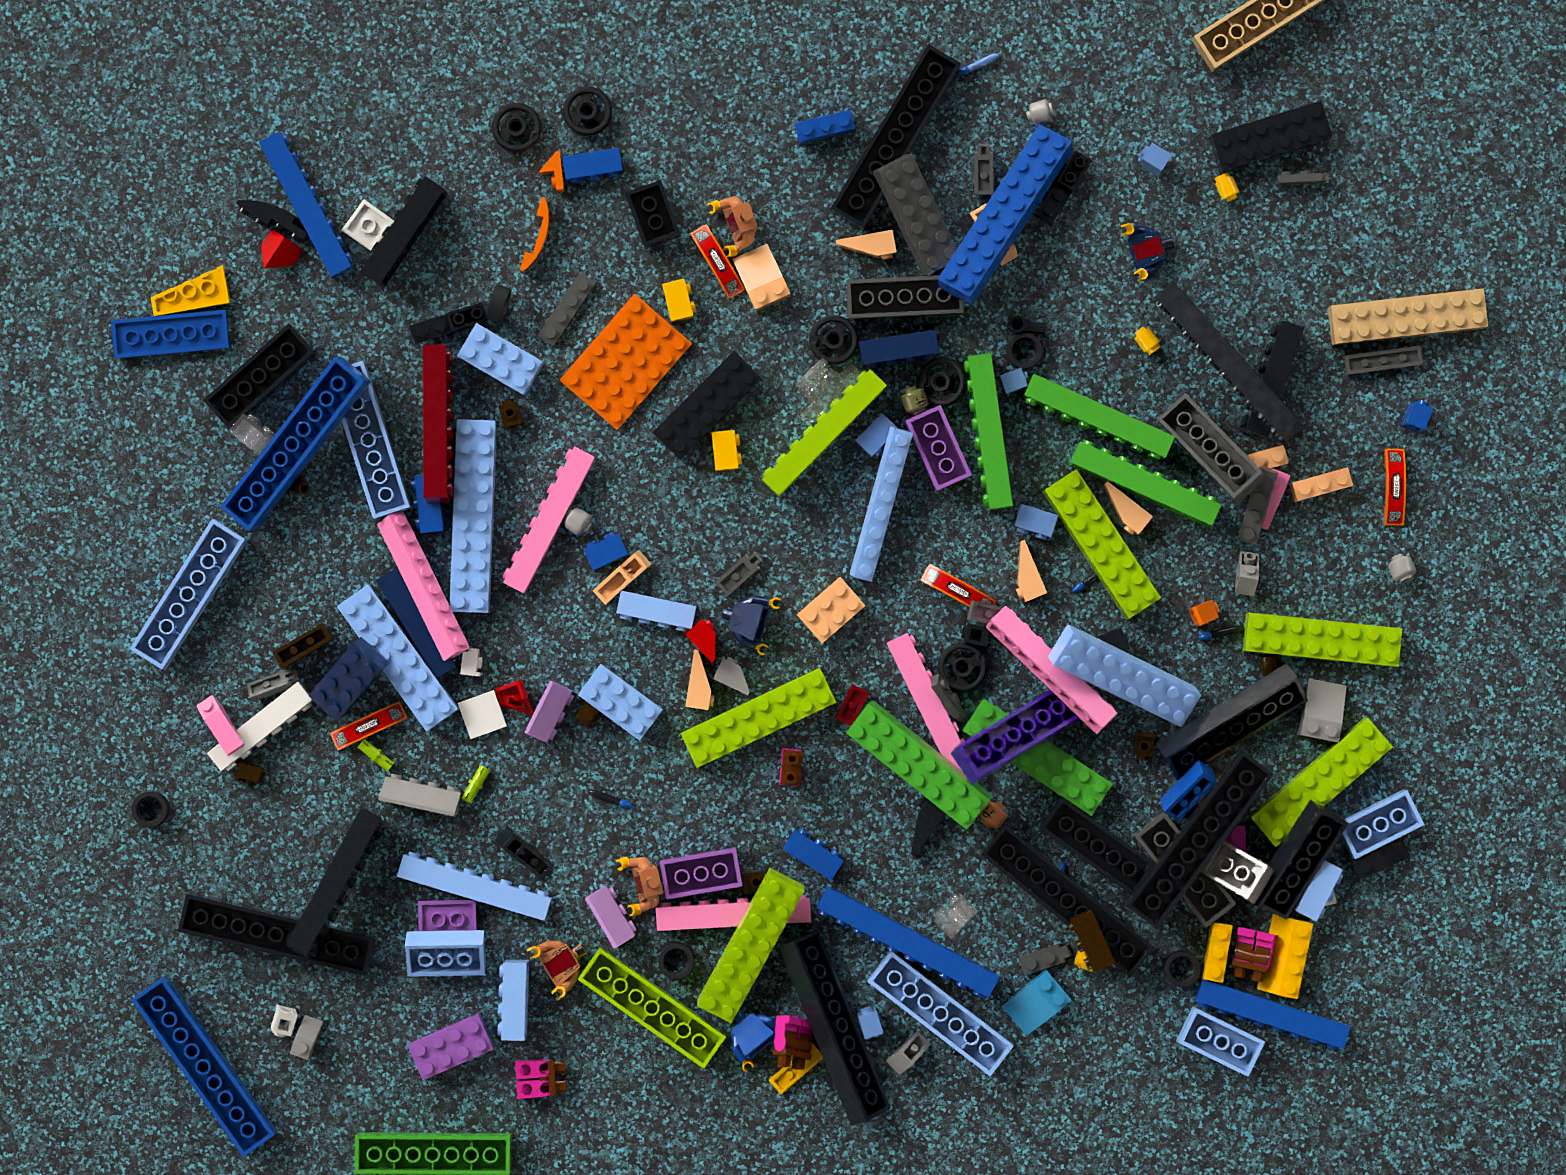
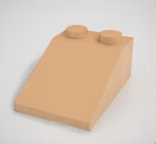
[732,244,790,312]

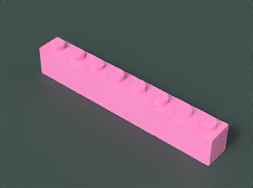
[502,446,596,594]
[377,511,470,661]
[986,606,1117,734]
[886,633,964,771]
[656,895,811,931]

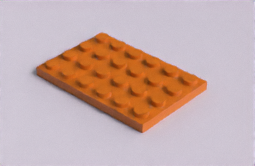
[560,293,692,431]

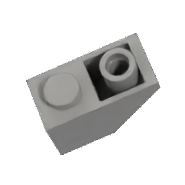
[1235,551,1259,596]

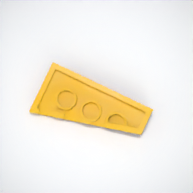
[151,265,230,316]

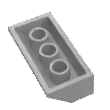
[378,774,462,816]

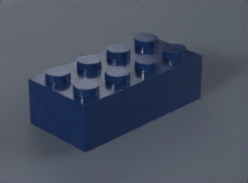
[859,330,939,370]
[309,637,390,722]

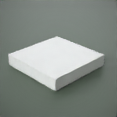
[342,199,394,253]
[458,690,507,739]

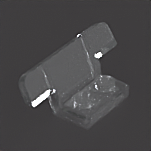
[795,358,860,423]

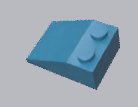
[1002,969,1072,1036]

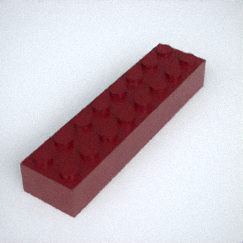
[423,345,454,504]

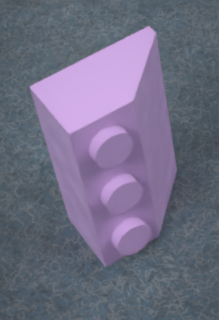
[524,681,574,743]
[585,885,637,949]

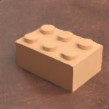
[797,577,866,643]

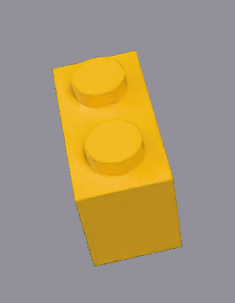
[662,279,696,323]
[712,430,742,471]

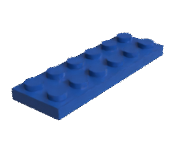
[111,310,230,359]

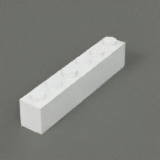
[207,682,313,771]

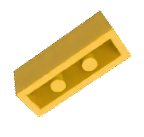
[1201,921,1233,983]

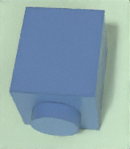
[999,368,1029,395]

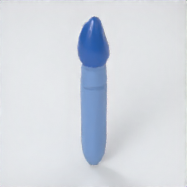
[956,53,999,76]

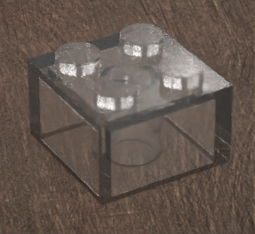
[229,414,276,456]
[933,893,978,938]

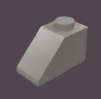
[713,656,750,695]
[290,1015,323,1060]
[887,1030,931,1075]

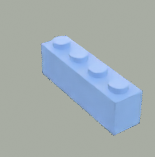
[616,591,697,632]

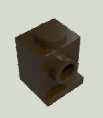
[498,399,524,429]
[575,702,603,728]
[1132,732,1156,760]
[235,761,266,785]
[742,871,765,894]

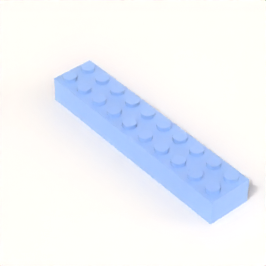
[450,419,497,613]

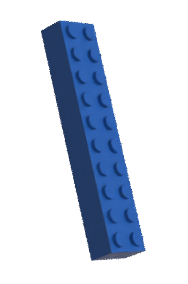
[937,124,1074,306]
[220,356,371,531]
[816,885,999,998]
[131,975,278,1157]

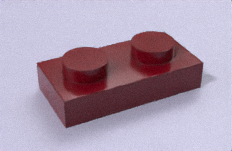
[835,684,869,726]

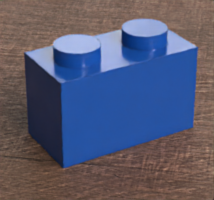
[1400,400,1433,432]
[584,532,629,571]

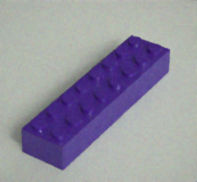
[950,690,1081,785]

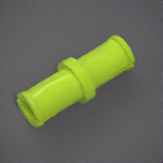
[357,739,395,772]
[461,765,490,804]

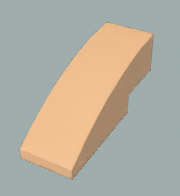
[593,550,651,605]

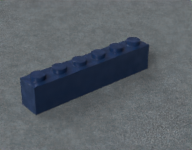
[376,568,458,678]

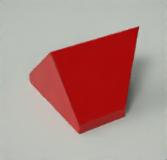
[261,229,304,269]
[495,680,534,715]

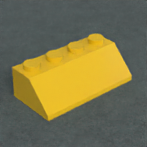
[1257,914,1314,999]

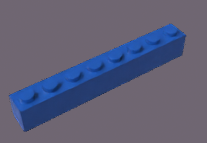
[259,132,354,279]
[1194,978,1350,1051]

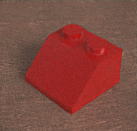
[685,619,716,663]

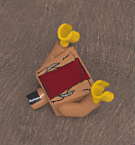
[707,196,758,257]
[616,857,663,916]
[527,941,587,1000]

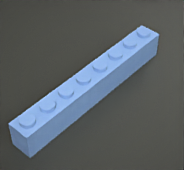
[850,426,913,582]
[397,851,552,921]

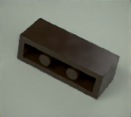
[272,623,335,669]
[1068,909,1116,973]

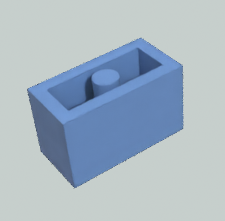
[1138,143,1172,176]
[855,413,897,458]
[1013,504,1058,540]
[857,1006,883,1039]

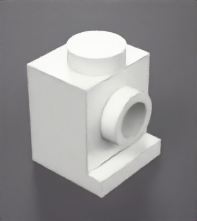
[460,648,483,676]
[271,1005,298,1037]

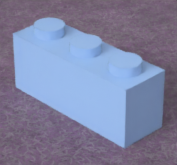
[1293,861,1343,921]

